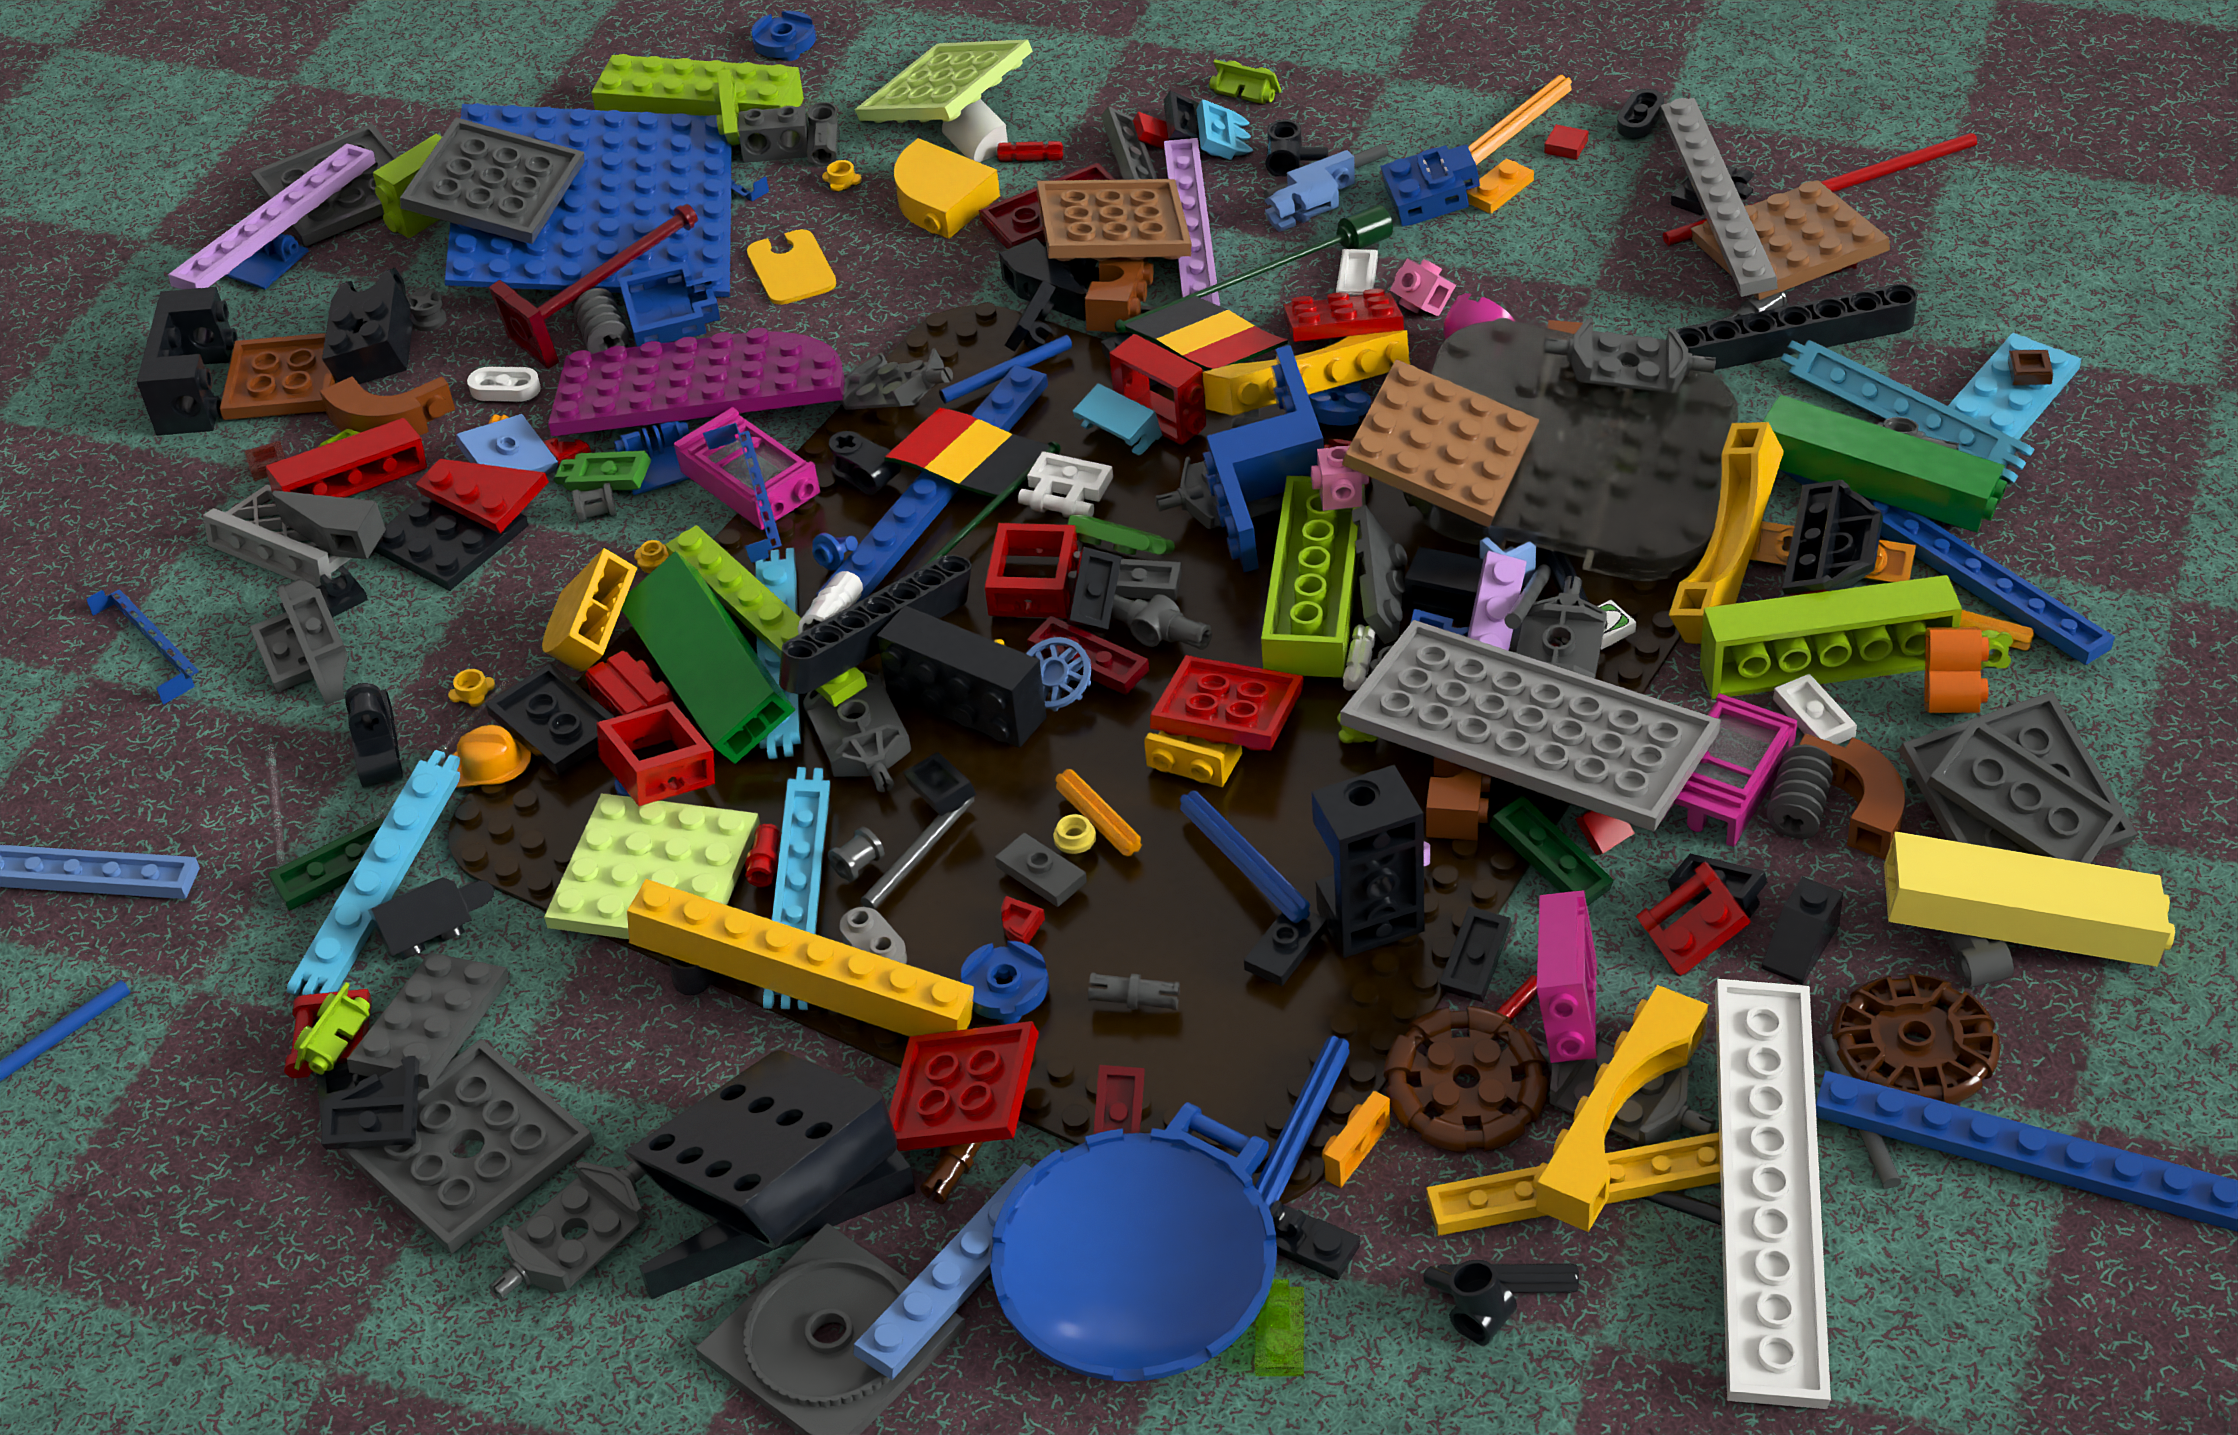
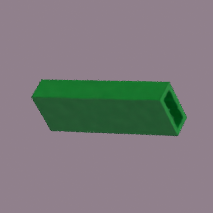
[1762,394,2007,533]
[622,551,795,764]

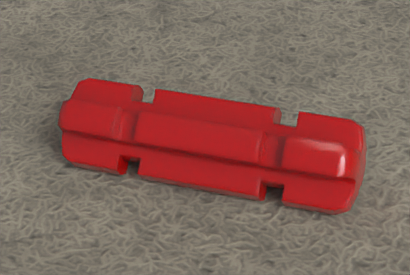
[997,141,1064,162]

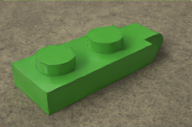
[553,451,651,491]
[1068,515,1175,555]

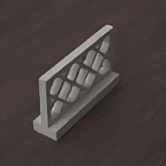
[203,484,352,588]

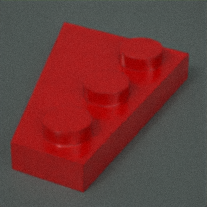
[415,459,549,534]

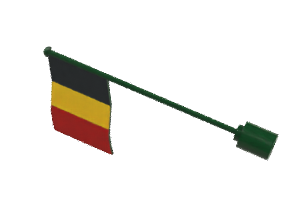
[1114,204,1393,371]
[884,408,1061,567]

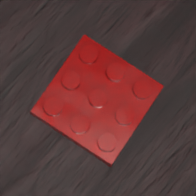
[1283,289,1404,342]
[1150,655,1303,751]
[889,1021,1039,1151]

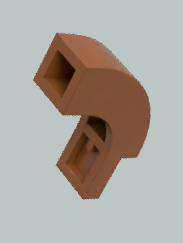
[320,376,455,436]
[1799,733,1905,860]

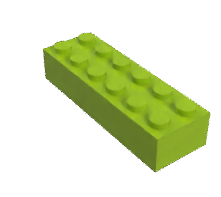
[591,54,804,134]
[1261,476,1365,678]
[1700,575,1962,699]

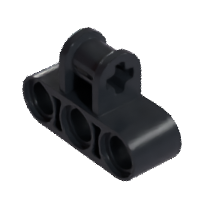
[345,683,403,788]

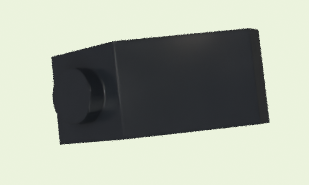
[1761,876,1844,985]

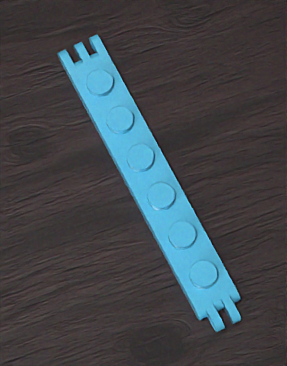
[1780,340,2035,483]
[755,547,801,759]
[287,750,460,996]
[763,767,830,1010]

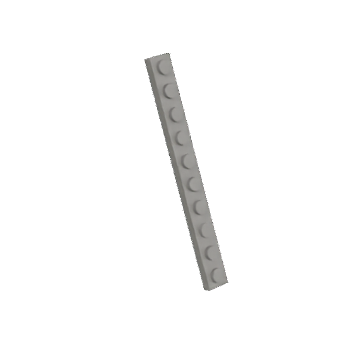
[1661,98,1778,297]

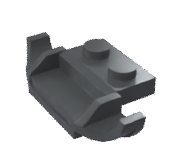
[249,579,348,705]

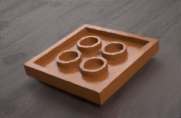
[220,333,336,420]

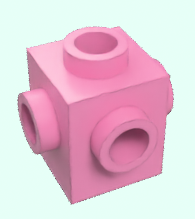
[1390,258,1456,316]
[1311,446,1369,511]

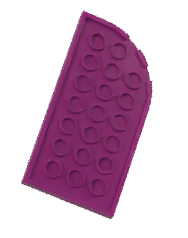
[548,328,845,437]

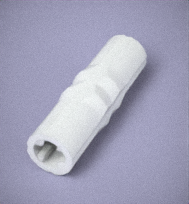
[797,571,863,634]

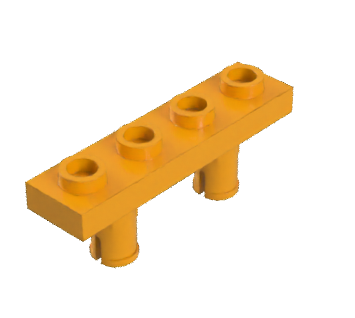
[1750,521,1916,582]

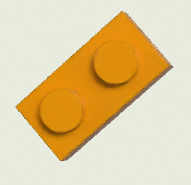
[1466,158,1534,214]
[1322,1091,1390,1188]

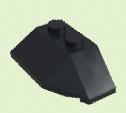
[1782,480,1883,596]

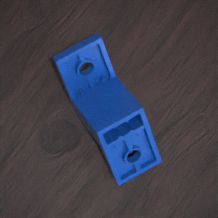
[1202,345,1324,572]

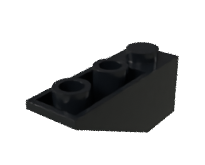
[999,238,1088,321]

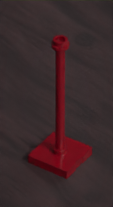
[489,204,698,369]

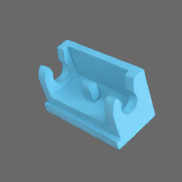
[1073,383,1162,455]

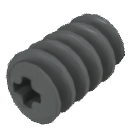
[572,288,630,354]
[1767,744,1833,839]

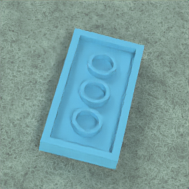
[1948,333,2081,440]

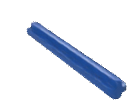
[1180,791,1310,923]
[1255,1036,1350,1209]

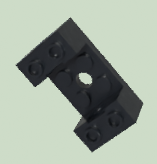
[136,287,238,436]
[1311,765,1425,958]

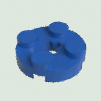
[752,11,817,61]
[1308,381,1371,426]
[961,941,1050,1025]

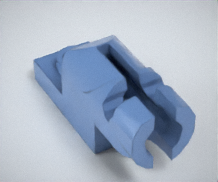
[1265,150,1355,232]

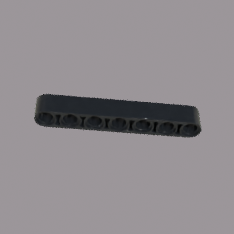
[1676,284,1918,375]
[779,555,972,694]

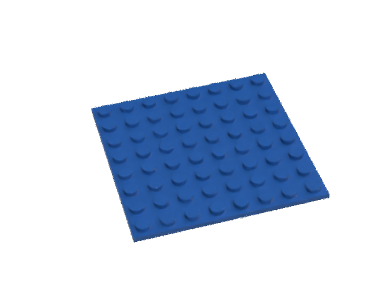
[445,103,731,297]

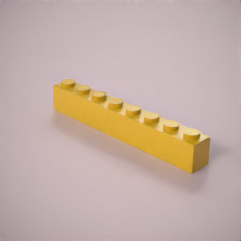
[627,879,974,1037]

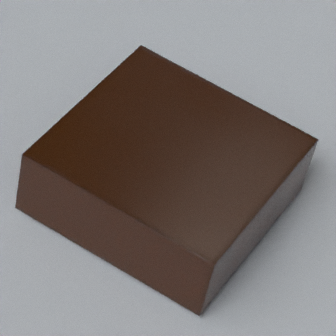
[2008,350,2053,385]

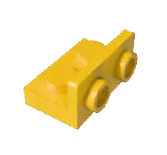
[1144,731,1242,787]

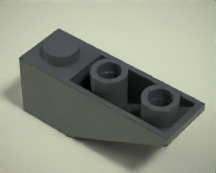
[272,490,386,559]

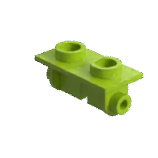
[1209,59,1281,104]
[294,982,370,1074]

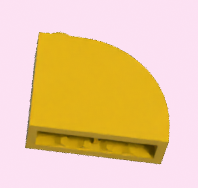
[894,138,1000,239]
[542,548,637,672]

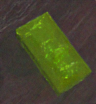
[1255,1279,1305,1376]

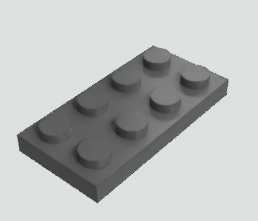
[1926,717,2125,864]
[347,952,509,1089]

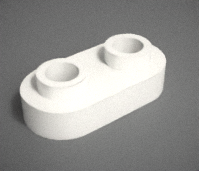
[467,367,541,402]

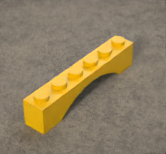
[1202,330,1410,416]
[1669,422,1784,644]
[1532,985,1708,1232]

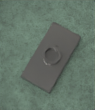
[995,832,1087,907]

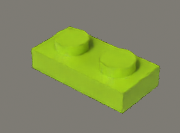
[713,69,740,146]

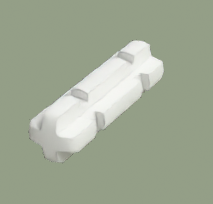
[1343,624,1375,691]

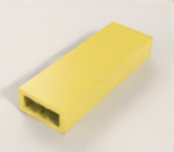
[1884,832,2175,967]

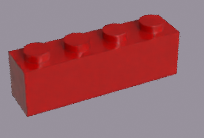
[266,418,427,498]

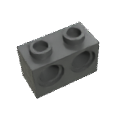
[738,106,809,163]

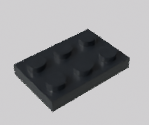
[485,663,615,775]

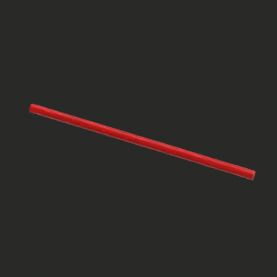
[1663,133,1977,246]

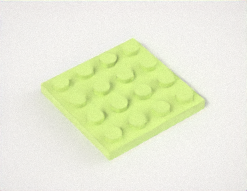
[855,40,1033,123]
[544,793,760,939]

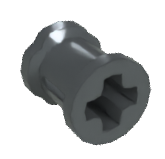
[572,483,617,523]
[828,826,885,882]

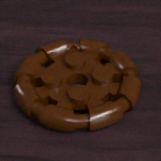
[1831,974,2000,1105]
[1383,1006,1549,1153]

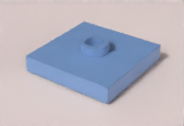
[455,414,558,474]

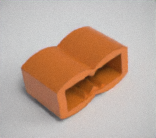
[1924,627,1989,713]

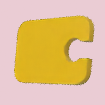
[747,229,836,305]

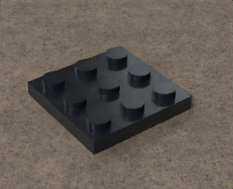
[373,495,529,591]

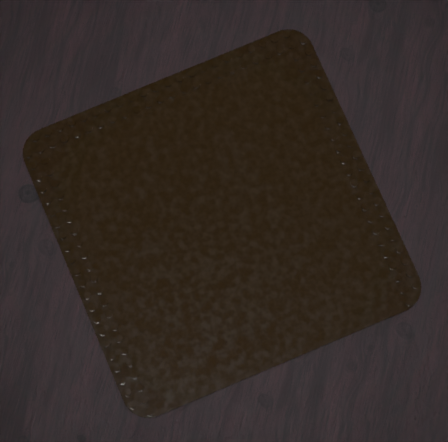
[448,302,1707,1204]

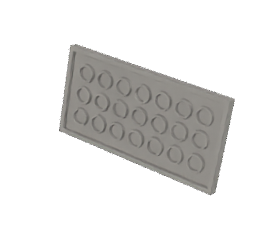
[1340,620,1721,832]

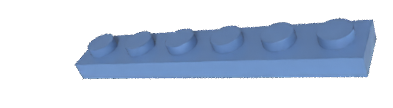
[0,845,200,899]
[853,1163,1032,1380]

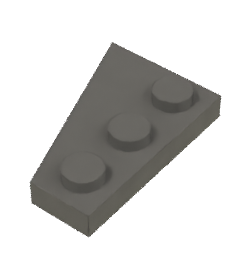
[1352,505,1408,644]

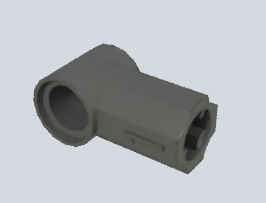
[807,102,840,167]
[1940,930,2014,989]

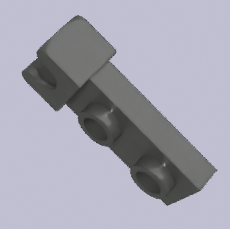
[1068,551,1182,601]

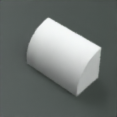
[942,99,1008,162]

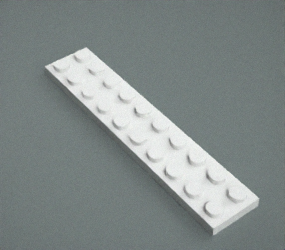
[1715,979,1831,1409]

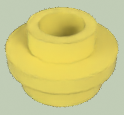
[1053,814,1096,854]

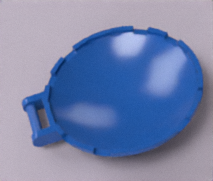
[990,1102,1277,1382]

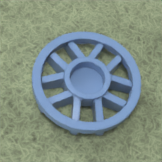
[1026,637,1091,711]

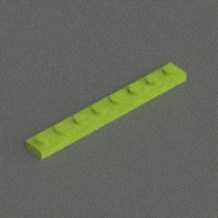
[665,525,868,707]

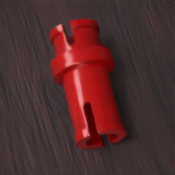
[745,824,782,887]

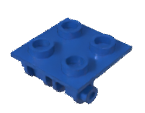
[224,234,309,290]
[614,420,690,495]

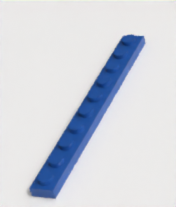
[816,365,1048,604]
[1779,469,2115,665]
[1816,1070,2238,1232]

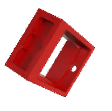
[1109,334,1206,445]
[985,523,1078,618]
[597,701,715,806]

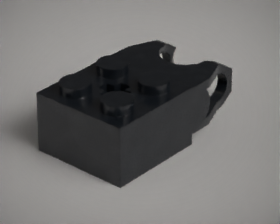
[322,267,413,384]

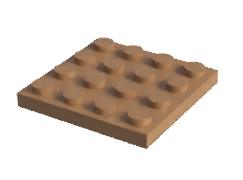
[1037,179,1192,261]
[1691,180,1890,300]
[1342,359,1539,527]

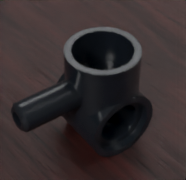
[1265,119,1328,177]
[1423,1260,1517,1346]

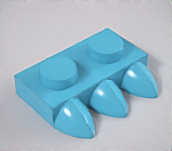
[1196,99,1253,160]

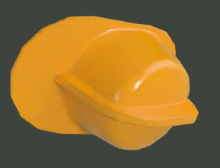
[452,725,531,788]

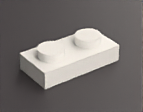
[1773,674,1857,744]

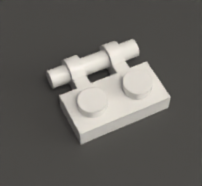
[1018,451,1113,518]

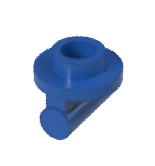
[812,533,858,570]

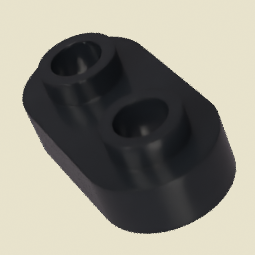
[1617,88,1664,139]

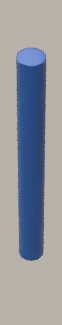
[939,335,1072,404]
[0,980,131,1082]

